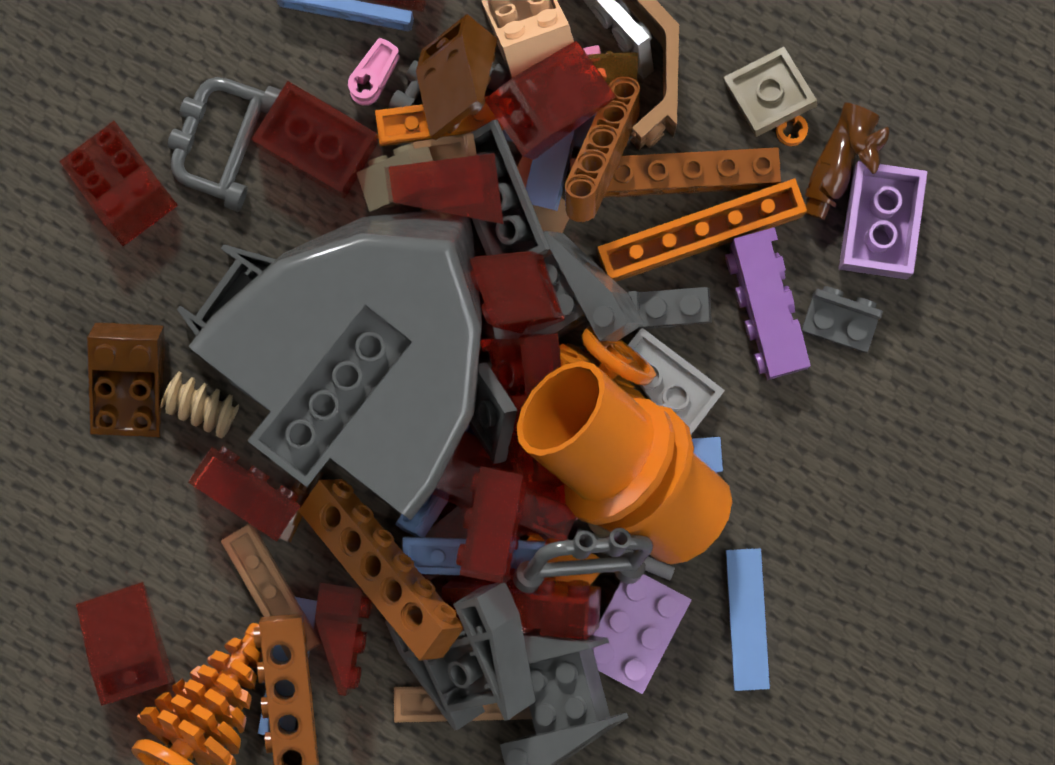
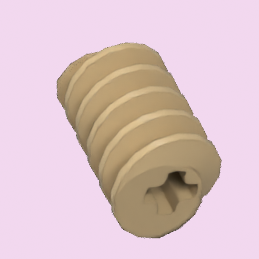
[160,371,239,439]

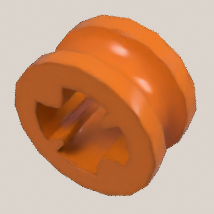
[776,115,808,146]

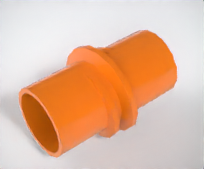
[517,361,732,565]

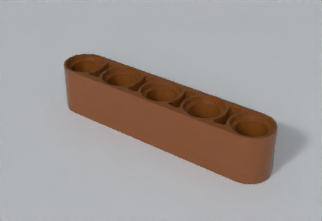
[565,77,640,222]

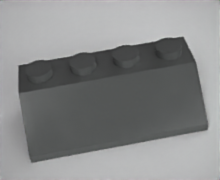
[467,119,550,276]

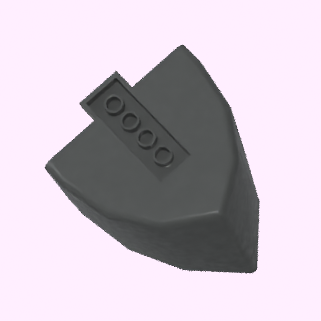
[189,206,482,520]

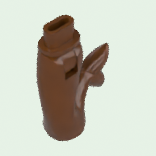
[805,102,889,220]

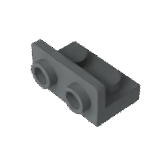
[801,286,883,353]

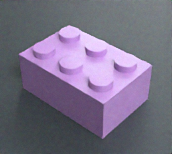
[839,161,927,279]
[592,574,692,694]

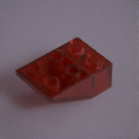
[485,41,617,160]
[59,120,178,246]
[470,251,565,335]
[76,582,175,706]
[315,583,372,696]

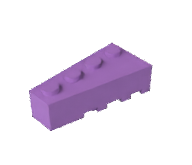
[725,227,811,380]

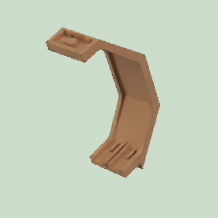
[622,0,679,150]

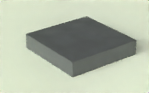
[469,362,517,464]

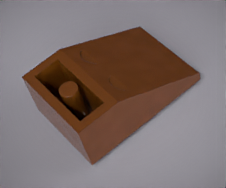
[416,14,498,141]
[87,323,165,437]

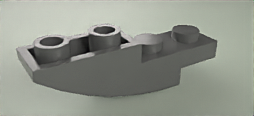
[571,287,712,331]

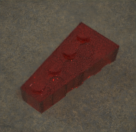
[480,333,561,482]

